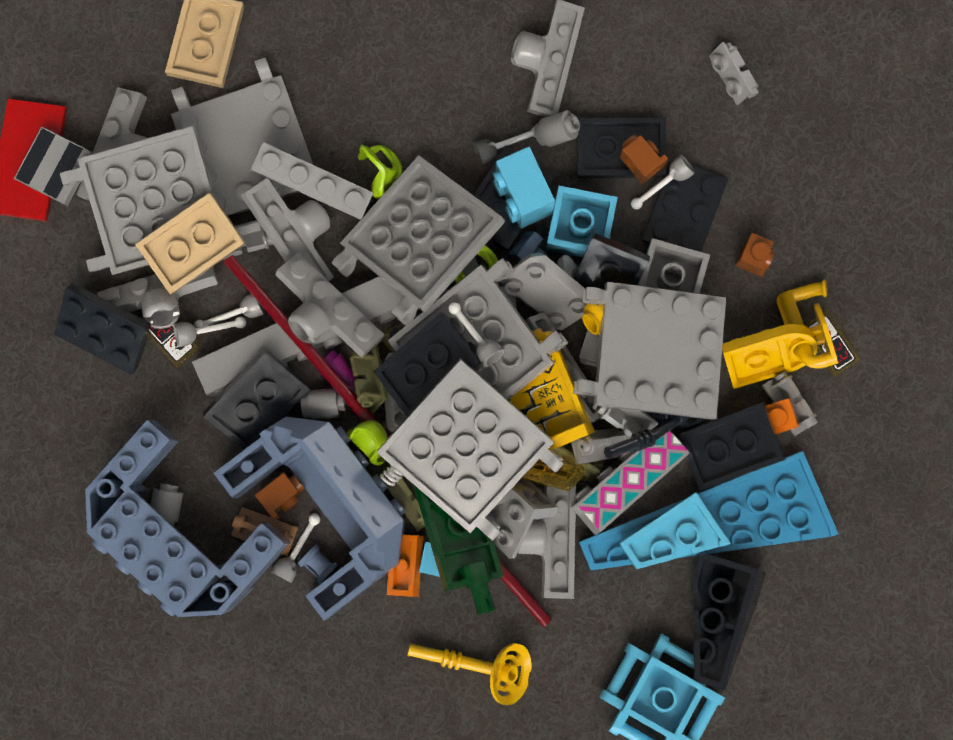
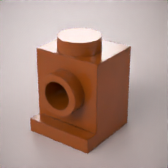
[620,134,668,184]
[735,233,775,277]
[255,473,305,520]

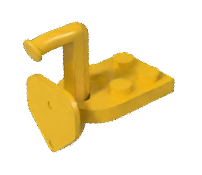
[722,279,838,389]

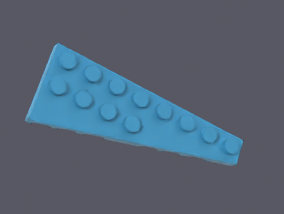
[579,451,839,570]

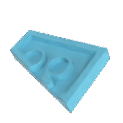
[619,493,731,569]

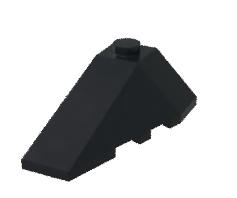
[692,552,766,690]

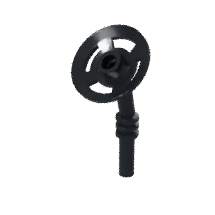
[604,412,704,459]

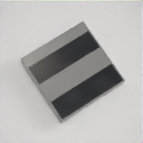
[14,127,94,206]

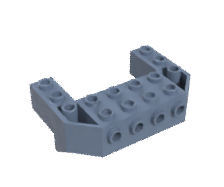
[214,417,406,621]
[85,420,291,617]

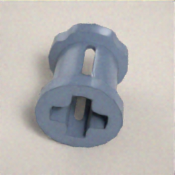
[298,544,338,584]

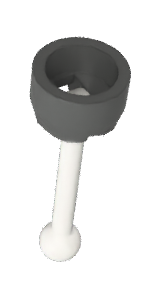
[473,126,535,165]

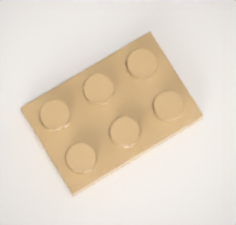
[165,0,245,88]
[135,193,246,295]

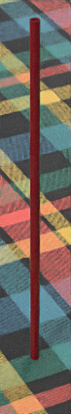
[224,255,552,627]

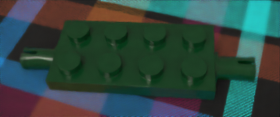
[413,484,504,615]

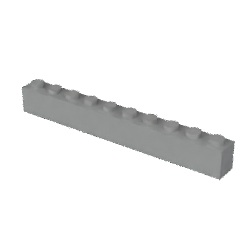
[192,257,479,398]

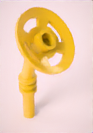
[407,643,532,705]

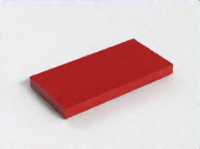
[0,99,67,221]

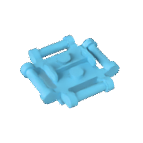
[599,633,725,740]

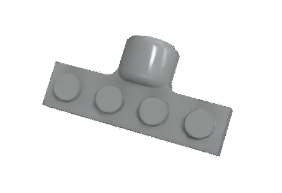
[511,0,585,117]
[76,87,148,201]
[241,177,334,281]
[275,253,384,358]
[97,266,218,329]
[518,481,576,599]

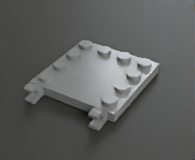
[171,58,313,217]
[60,126,216,275]
[332,155,505,326]
[388,258,568,399]
[573,282,726,420]
[377,358,564,540]

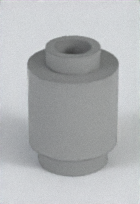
[534,110,580,147]
[301,388,346,420]
[150,483,184,526]

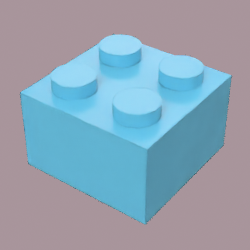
[493,147,555,229]
[546,186,618,258]

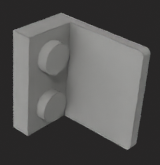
[487,477,559,559]

